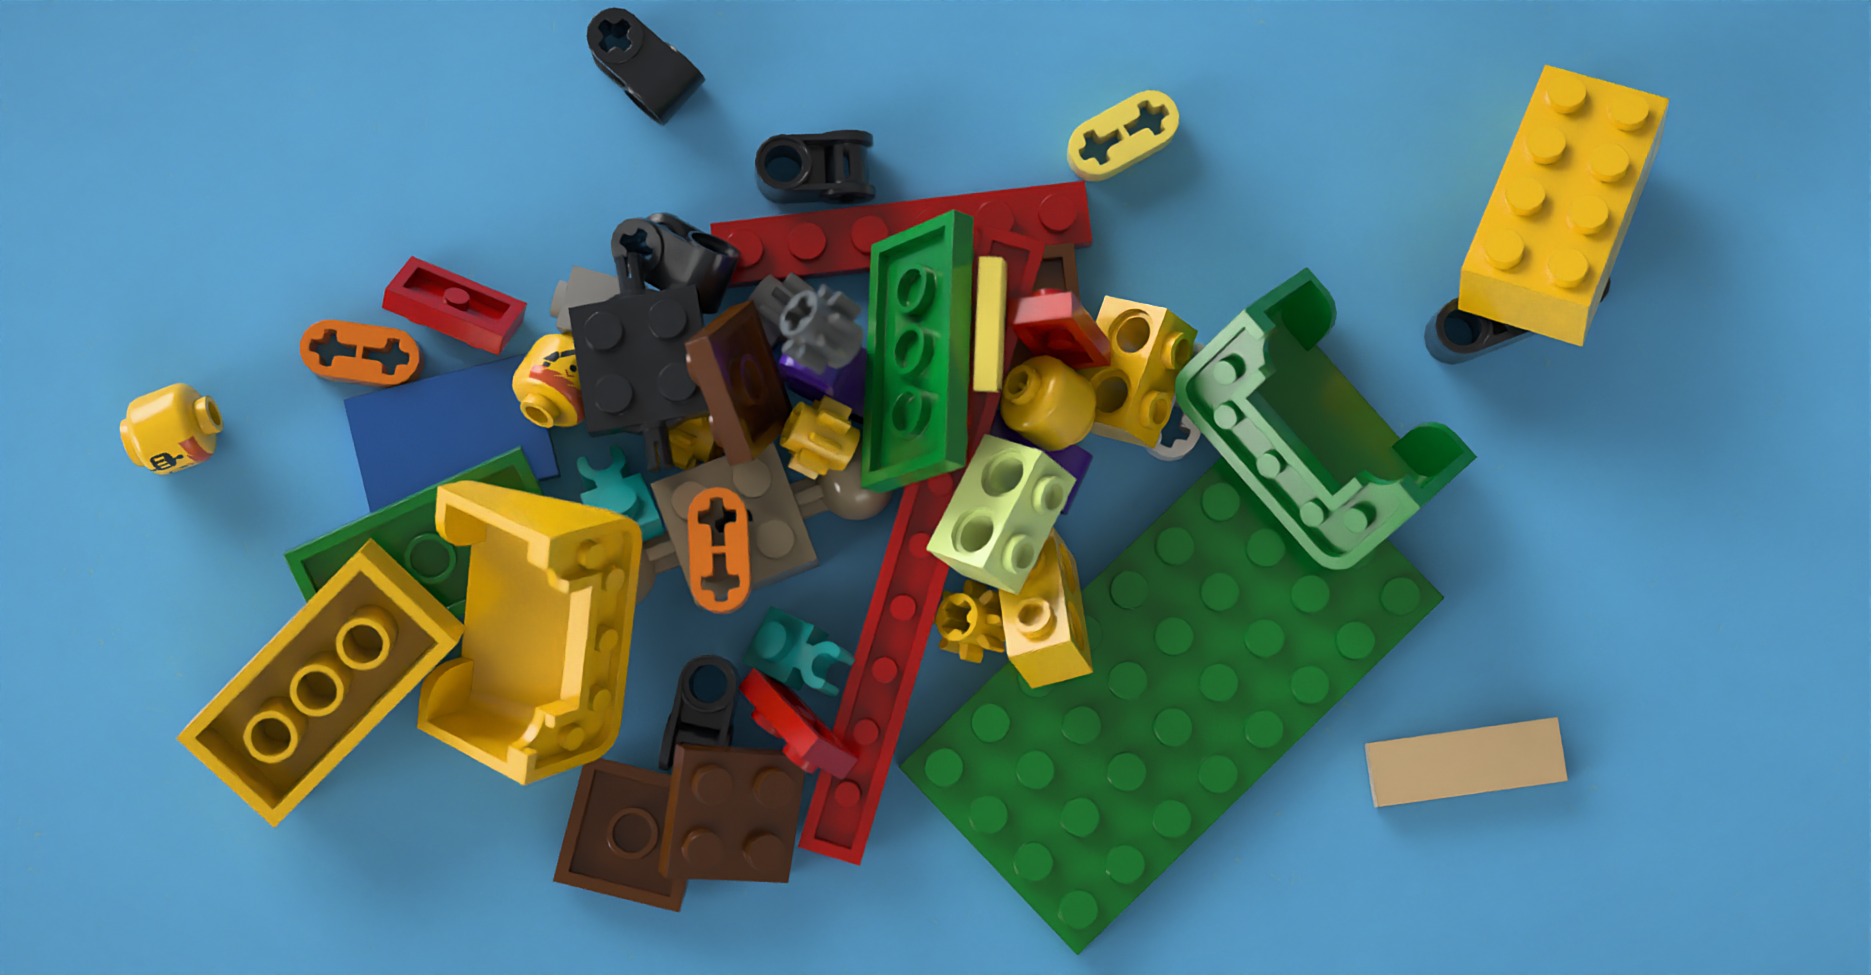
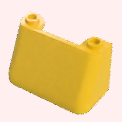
[417,481,642,785]

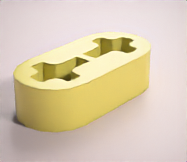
[1067,90,1179,182]

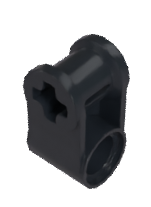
[586,7,706,127]
[755,130,876,205]
[611,212,742,314]
[658,655,741,771]

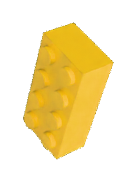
[1458,64,1669,347]
[176,538,466,828]

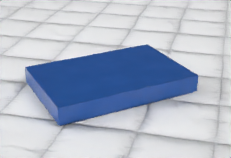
[343,353,561,513]

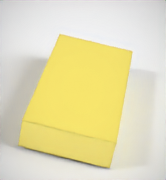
[974,257,1008,393]

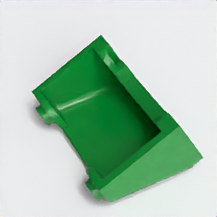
[1174,267,1477,570]

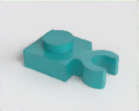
[577,445,664,542]
[742,606,855,697]

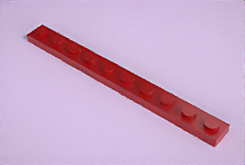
[798,224,1047,866]

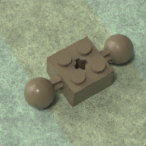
[635,439,896,611]

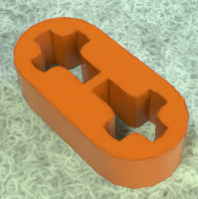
[300,320,424,388]
[687,487,752,614]

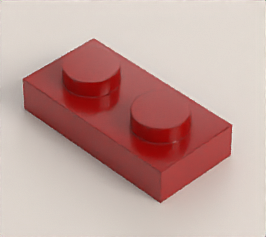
[382,256,527,356]
[1008,288,1111,370]
[738,668,859,780]

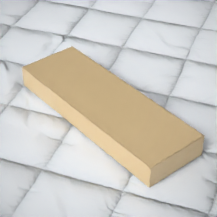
[1364,717,1568,807]

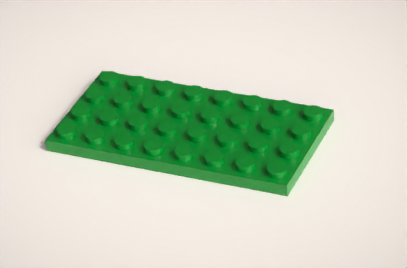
[898,456,1444,956]

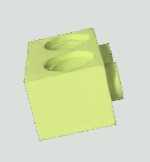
[926,434,1076,595]

